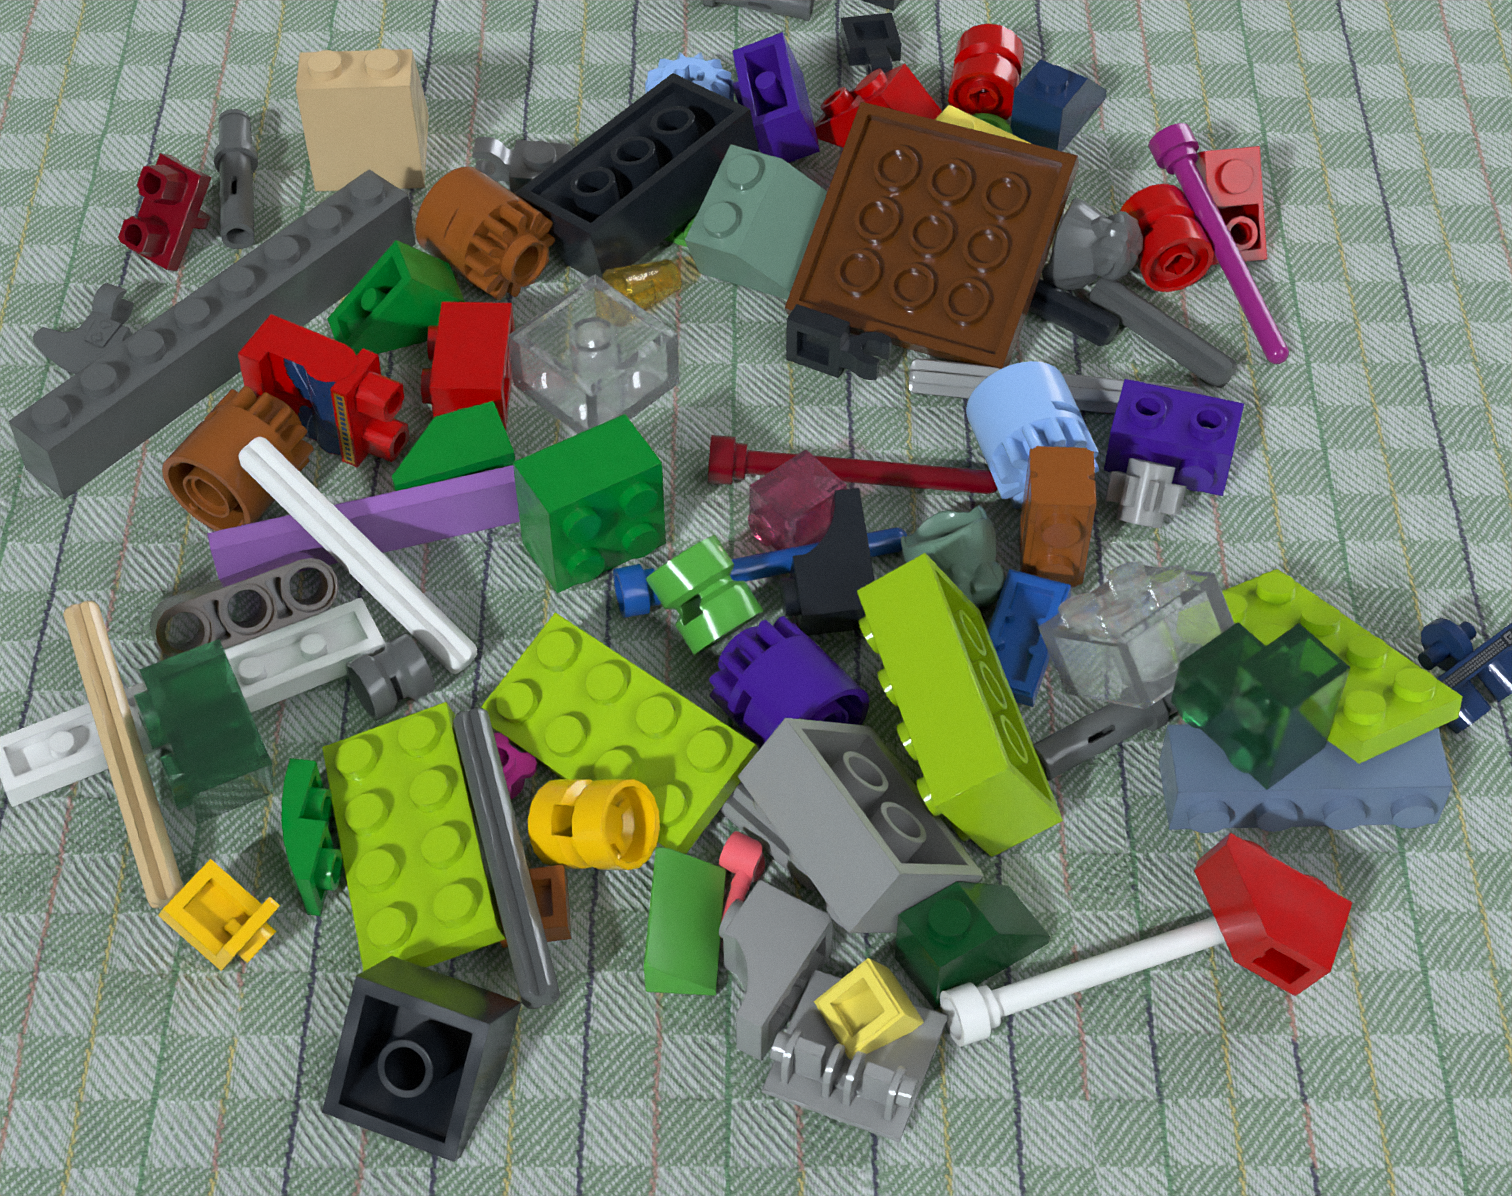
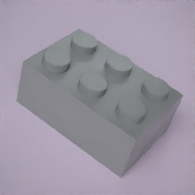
[738,718,984,933]

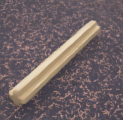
[63,601,184,909]

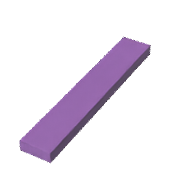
[207,465,520,579]

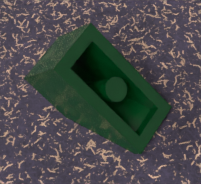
[894,881,1050,1010]

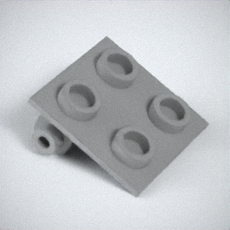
[762,969,948,1143]

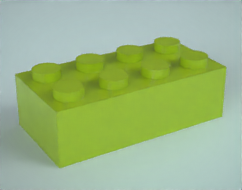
[857,553,1063,857]

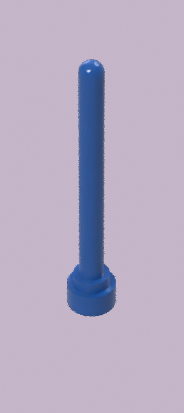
[613,527,908,618]

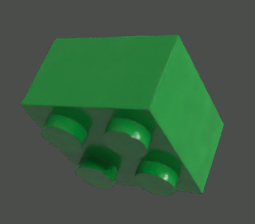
[513,414,666,593]

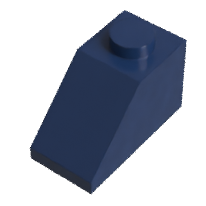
[1010,59,1107,151]

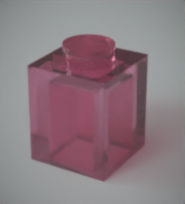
[748,450,847,550]

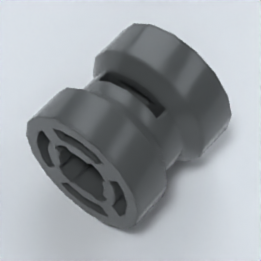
[345,634,435,721]

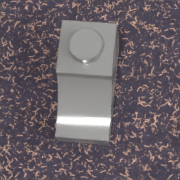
[719,879,833,1061]

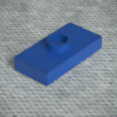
[988,569,1071,707]

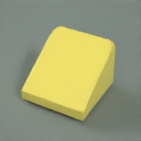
[814,958,924,1060]

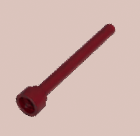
[708,435,998,494]

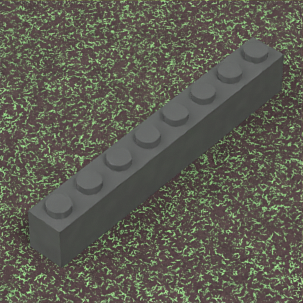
[9,169,416,500]

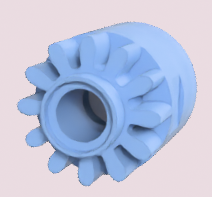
[966,361,1099,509]

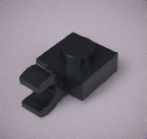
[840,13,902,76]
[786,304,892,380]

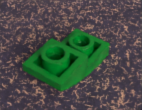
[281,758,343,916]

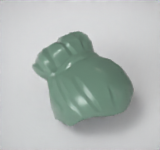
[901,505,1006,609]

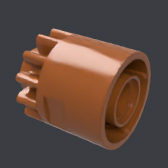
[415,166,555,300]
[162,386,314,531]

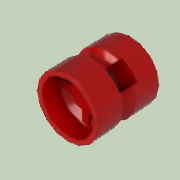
[948,23,1025,120]
[1120,184,1214,292]

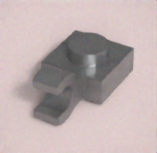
[472,137,570,193]

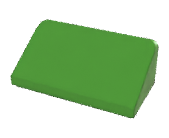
[644,847,726,996]

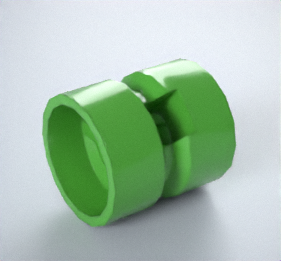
[646,535,764,655]

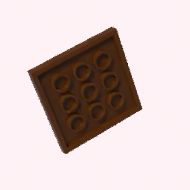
[785,102,1079,369]

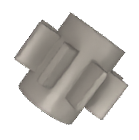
[1105,458,1186,528]

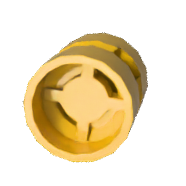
[528,779,660,870]

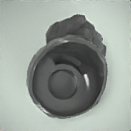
[1042,197,1143,290]

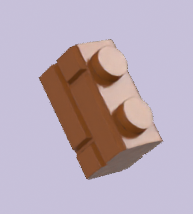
[1019,446,1096,587]

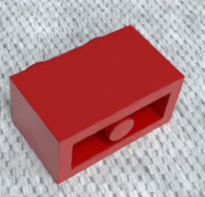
[421,302,517,430]

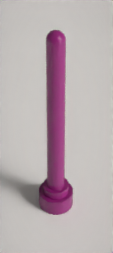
[1148,123,1289,364]

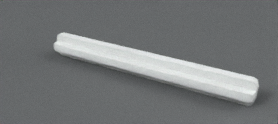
[238,437,477,674]

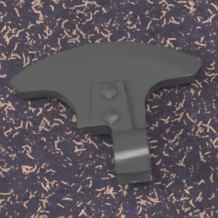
[33,283,134,374]

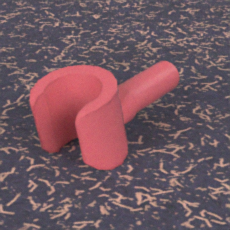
[719,831,765,919]

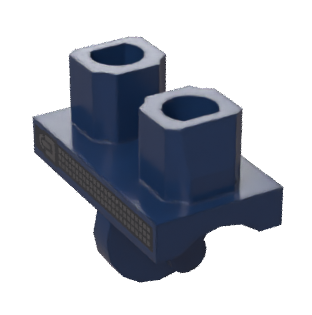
[1418,618,1512,734]

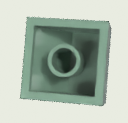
[685,144,828,300]

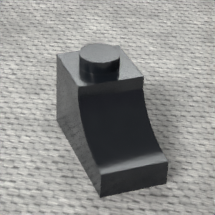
[780,488,875,636]

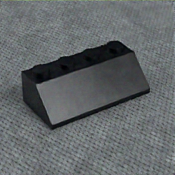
[514,73,759,286]

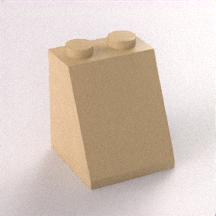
[296,48,429,192]

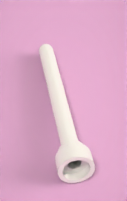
[940,916,1225,1047]

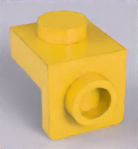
[158,859,281,972]

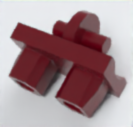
[118,153,212,271]

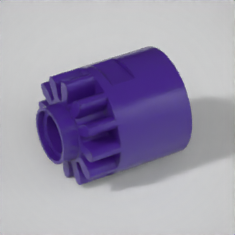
[709,616,869,748]

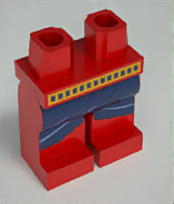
[238,314,410,468]

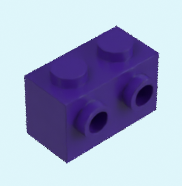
[732,32,820,163]
[1104,379,1244,496]

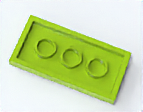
[1178,569,1463,764]
[480,612,759,854]
[322,702,506,972]

